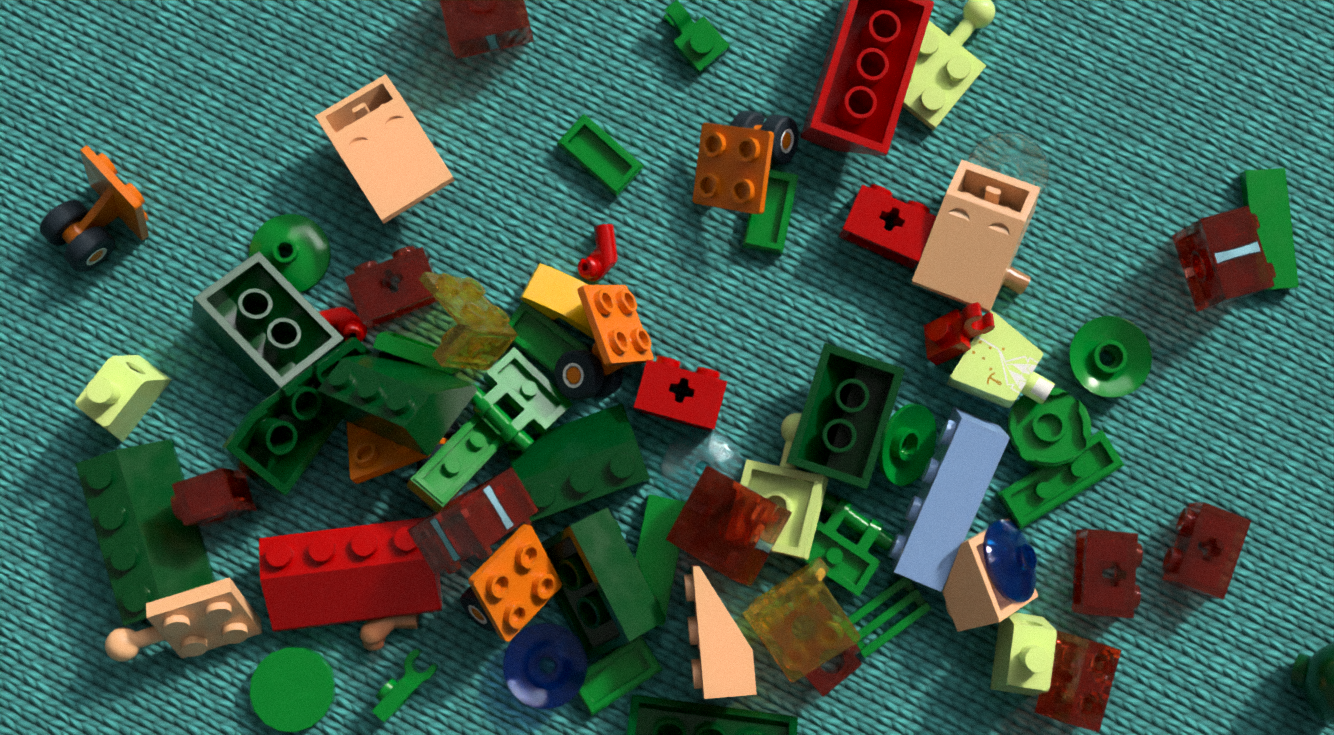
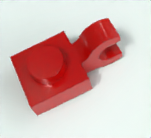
[924,302,995,365]

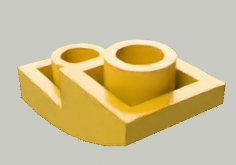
[519,263,594,338]

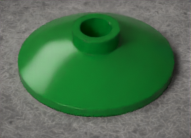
[249,214,331,293]
[1068,316,1152,398]
[879,404,937,486]

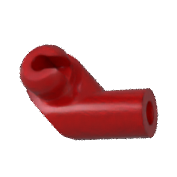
[577,224,618,281]
[318,307,367,342]

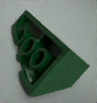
[222,337,372,496]

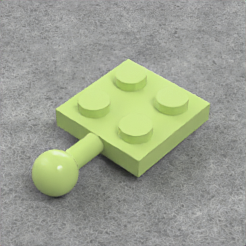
[902,0,995,131]
[725,413,828,560]

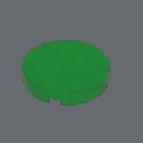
[1006,388,1091,470]
[249,647,336,732]

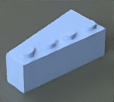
[888,406,1010,592]

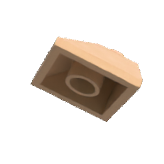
[942,519,1038,632]

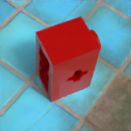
[838,184,937,269]
[634,356,728,432]

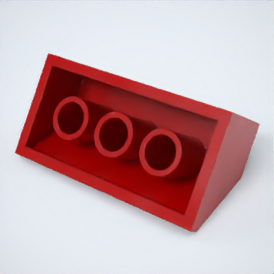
[800,0,935,156]
[259,517,442,632]

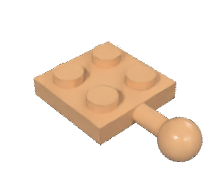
[105,577,262,662]

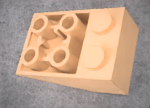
[315,74,455,224]
[911,160,1041,313]
[684,565,757,699]

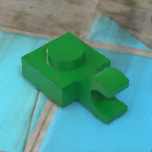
[664,0,730,75]
[372,648,438,723]

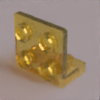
[419,272,518,370]
[742,556,860,682]

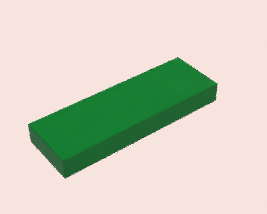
[1240,168,1299,292]
[406,413,506,514]
[995,430,1124,529]
[636,494,688,626]

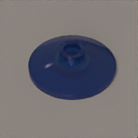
[983,520,1037,603]
[503,623,587,709]

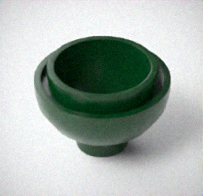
[1291,643,1334,725]

